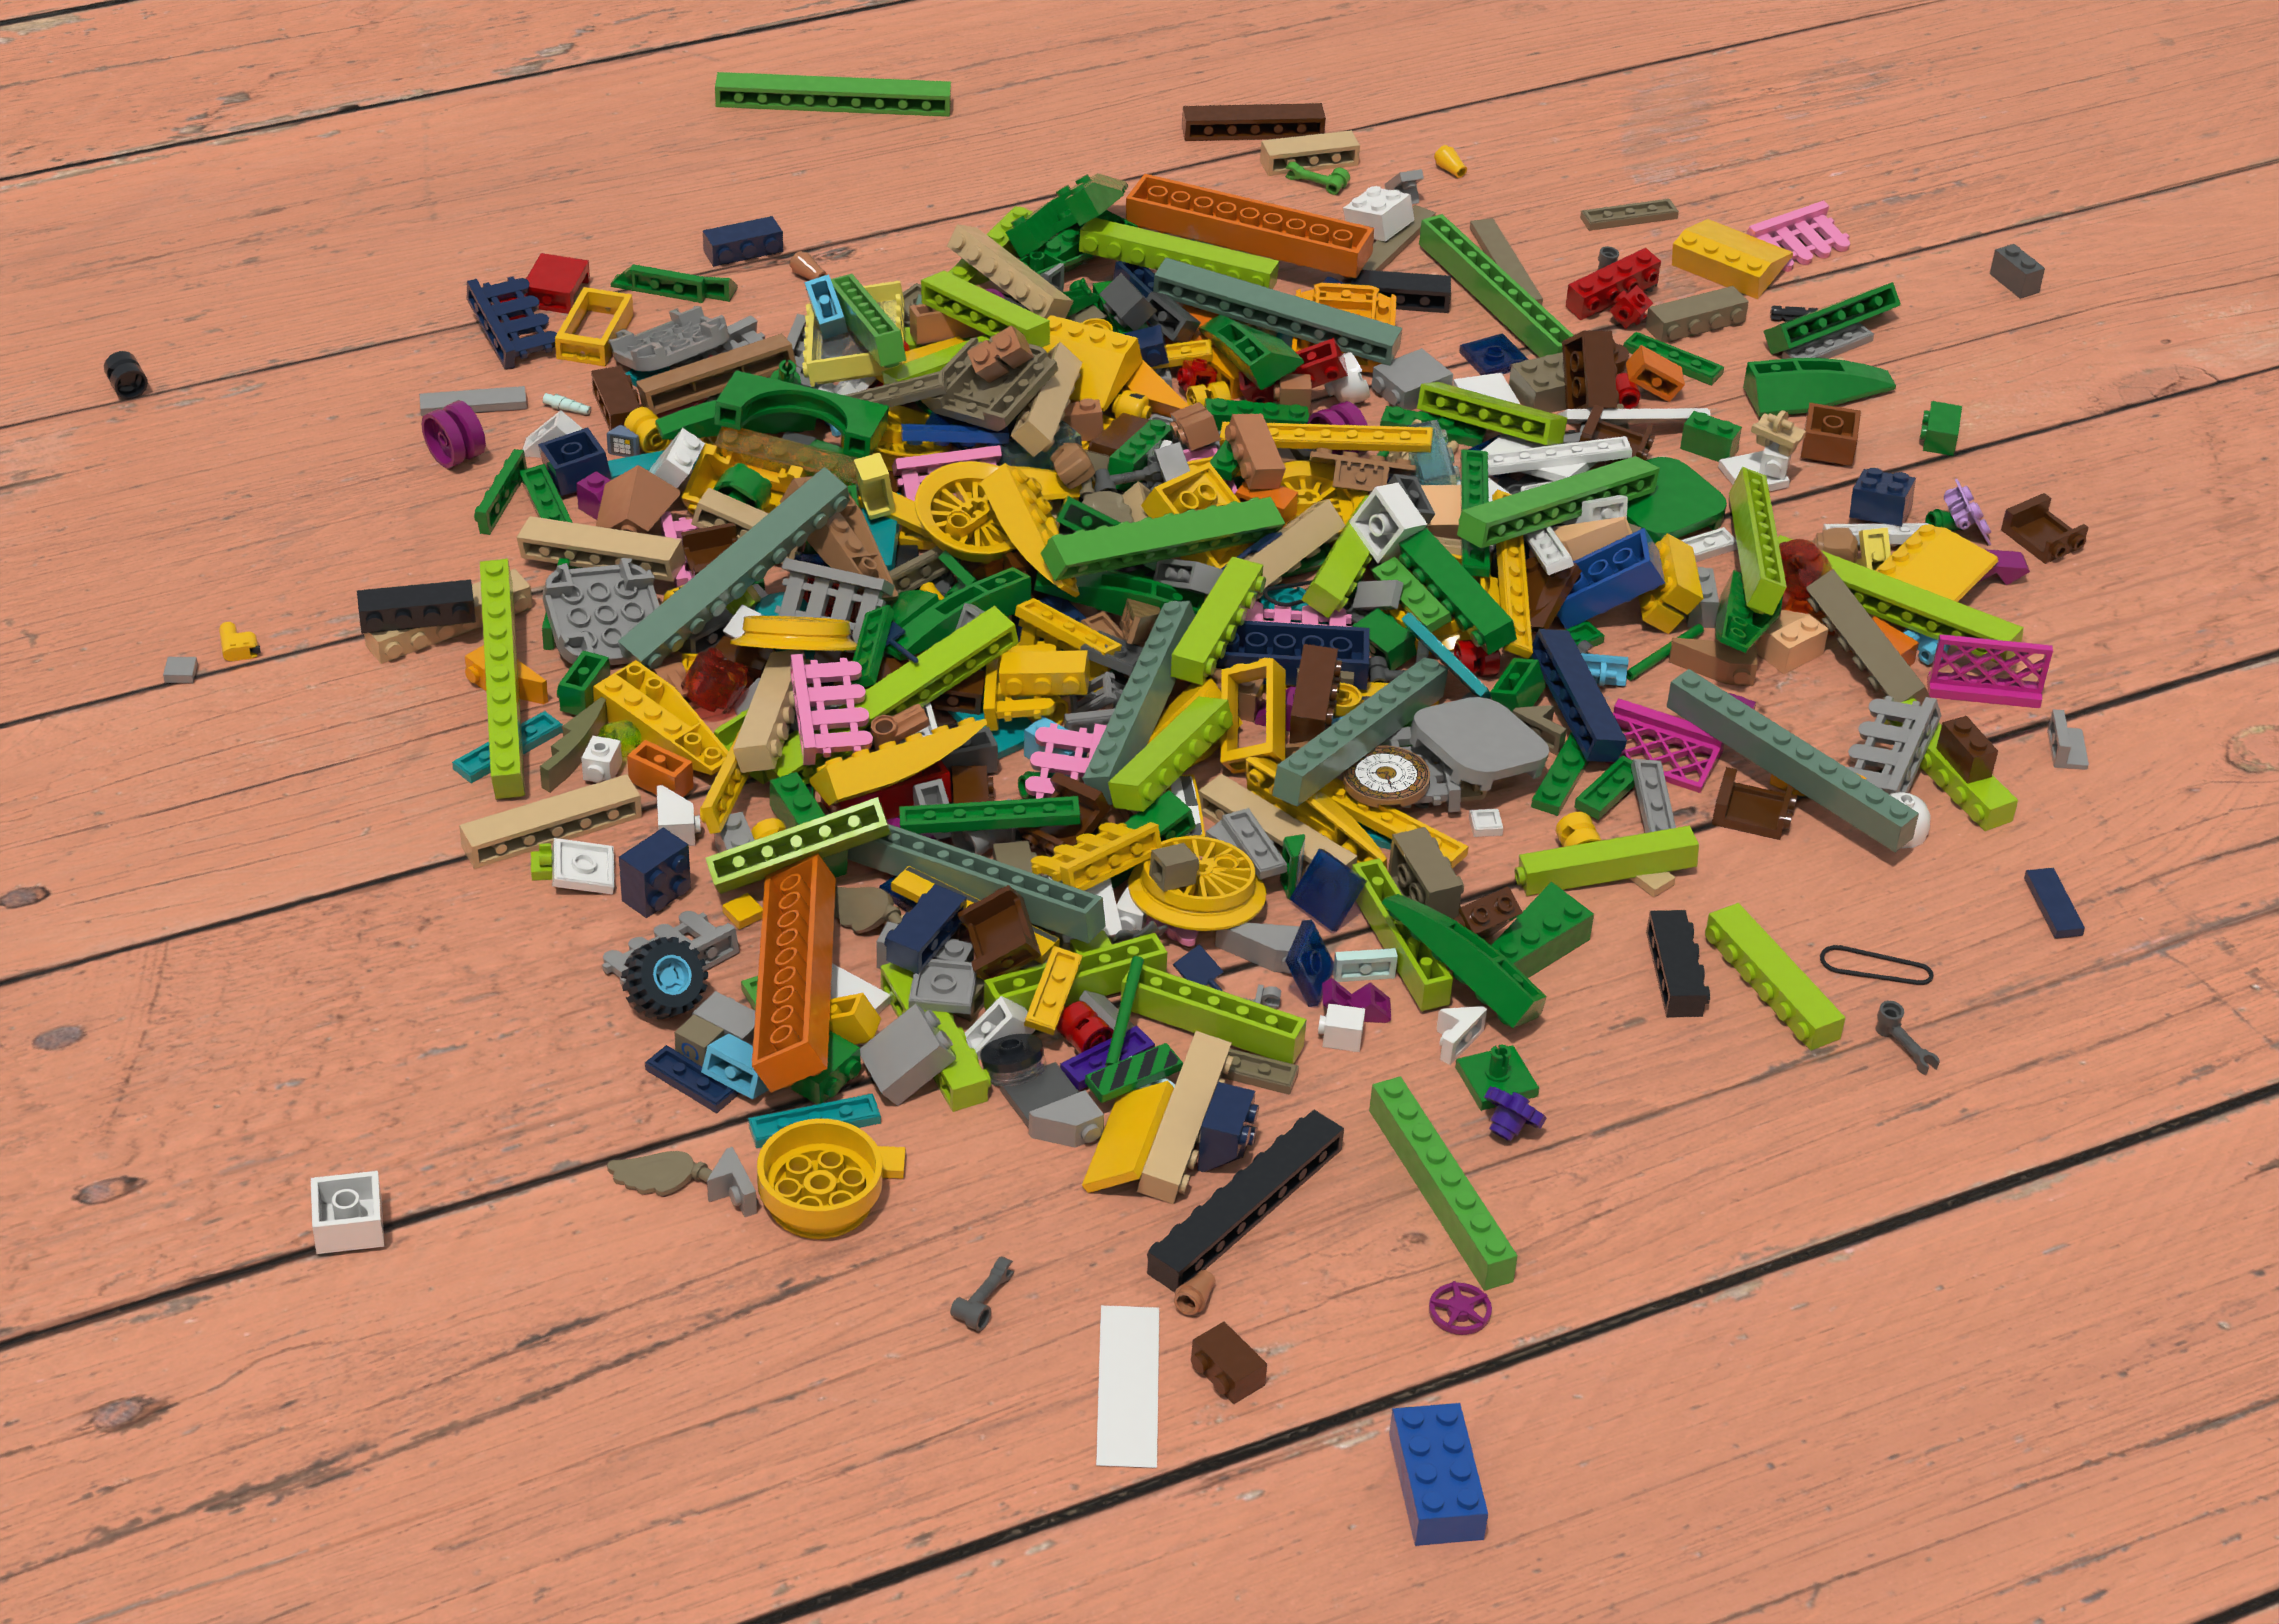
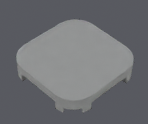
[609,306,730,371]
[543,558,660,665]
[1409,697,1549,791]

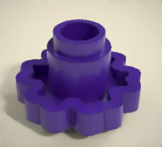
[1484,1086,1547,1142]

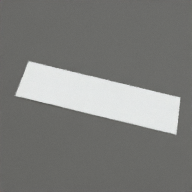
[1096,1305,1159,1468]

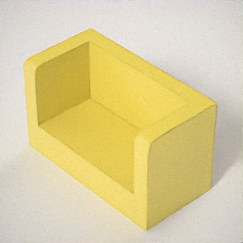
[854,453,896,520]

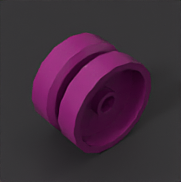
[421,400,486,468]
[1307,401,1368,457]

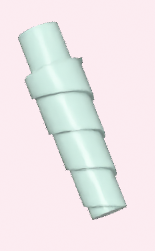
[543,393,591,415]

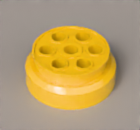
[757,1119,882,1239]

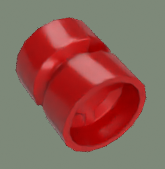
[1454,640,1500,676]
[1056,1001,1114,1053]

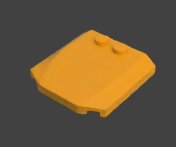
[1292,283,1396,373]

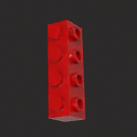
[1565,247,1661,320]
[1238,338,1348,403]

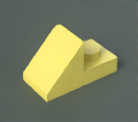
[1856,528,1891,571]

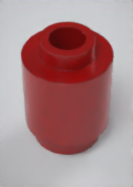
[1616,373,1641,409]

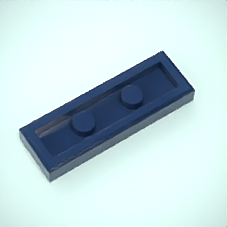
[2024,868,2085,938]
[645,1045,738,1114]

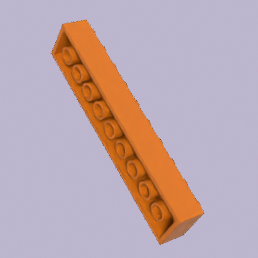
[1126,173,1374,278]
[752,853,836,1093]

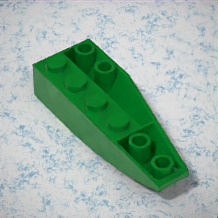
[1020,210,1138,275]
[1198,315,1304,390]
[1743,358,1896,417]
[655,400,817,440]
[884,567,1031,660]
[1715,570,1783,653]
[1034,571,1204,616]
[1381,894,1547,1028]

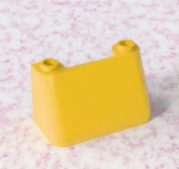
[682,443,807,515]

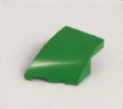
[888,590,940,628]

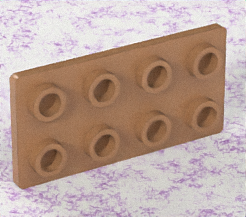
[1310,448,1416,493]

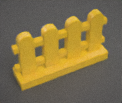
[1015,598,1122,699]
[983,641,1057,731]
[1031,822,1162,891]

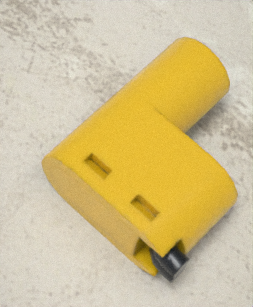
[219,622,261,661]

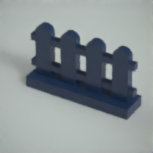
[466,276,557,370]

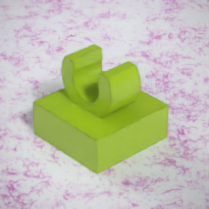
[531,843,552,881]

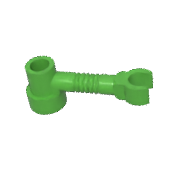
[1285,162,1350,195]

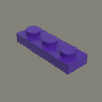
[1060,1025,1155,1091]

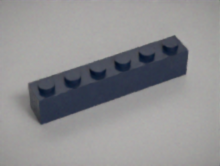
[1532,629,1627,762]

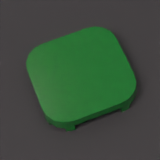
[1627,457,1727,543]

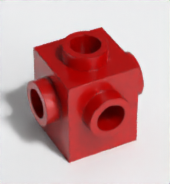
[1609,285,1653,329]
[1177,358,1217,393]

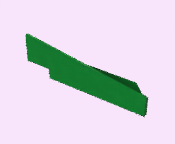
[611,264,738,303]

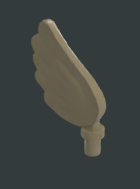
[1080,478,1134,523]
[834,886,902,933]
[607,1151,713,1196]

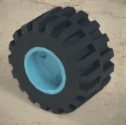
[621,937,708,1019]

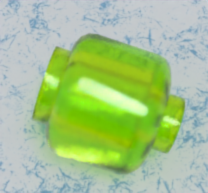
[598,720,641,758]

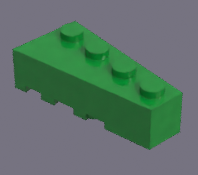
[1491,882,1594,978]

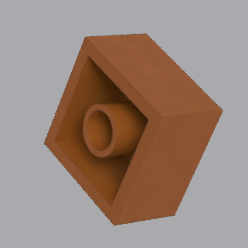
[1800,403,1861,466]

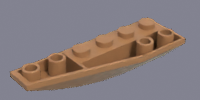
[780,474,899,601]

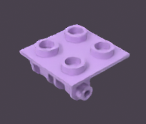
[1944,479,1992,546]

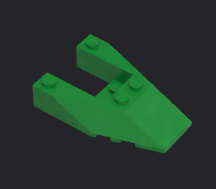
[1005,173,1128,258]

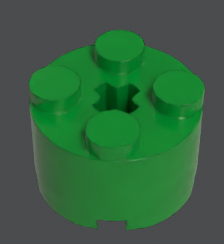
[713,463,772,511]

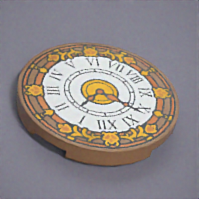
[1342,746,1430,808]

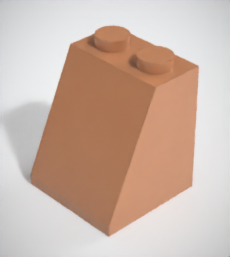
[596,465,680,534]

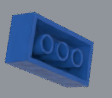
[1557,528,1665,629]
[1389,1403,1488,1546]

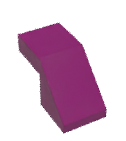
[1975,549,2030,585]
[1322,977,1391,1023]

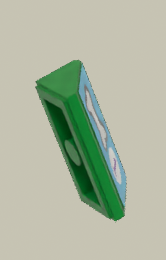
[1280,834,1305,901]

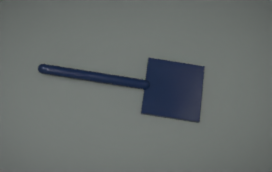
[1221,532,1282,570]
[885,621,919,663]
[1173,944,1224,992]

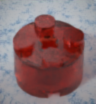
[1779,539,1832,601]
[681,647,748,714]

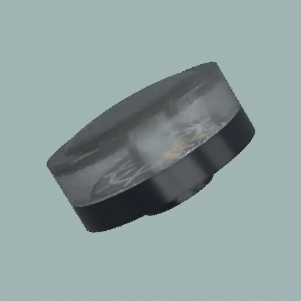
[980,1034,1047,1086]

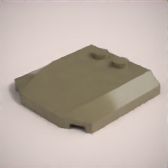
[921,336,1058,432]

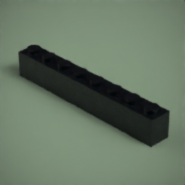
[1147,1109,1344,1292]

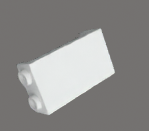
[1521,481,1628,525]

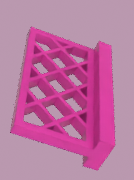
[1927,634,2053,708]
[1607,698,1724,793]

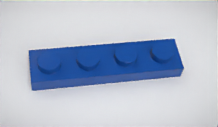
[901,424,1009,447]

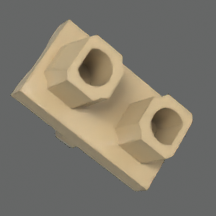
[1751,410,1806,457]

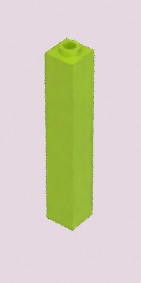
[1514,825,1699,896]

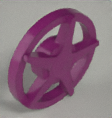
[1429,1281,1492,1335]

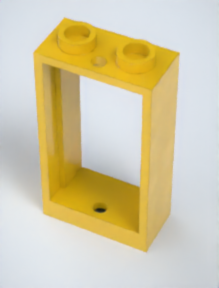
[555,287,633,367]
[1220,658,1286,774]

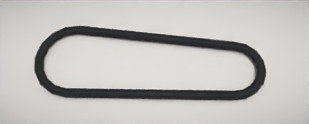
[1263,580,1312,607]
[1820,945,1934,985]

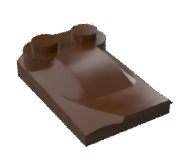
[1526,557,1582,632]

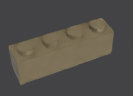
[1645,286,1749,343]

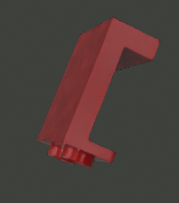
[526,253,590,314]

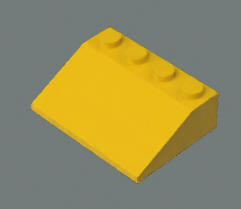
[1672,219,1793,299]
[1042,315,1143,412]
[1141,462,1255,569]
[1875,524,1998,602]

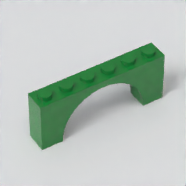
[714,370,889,458]

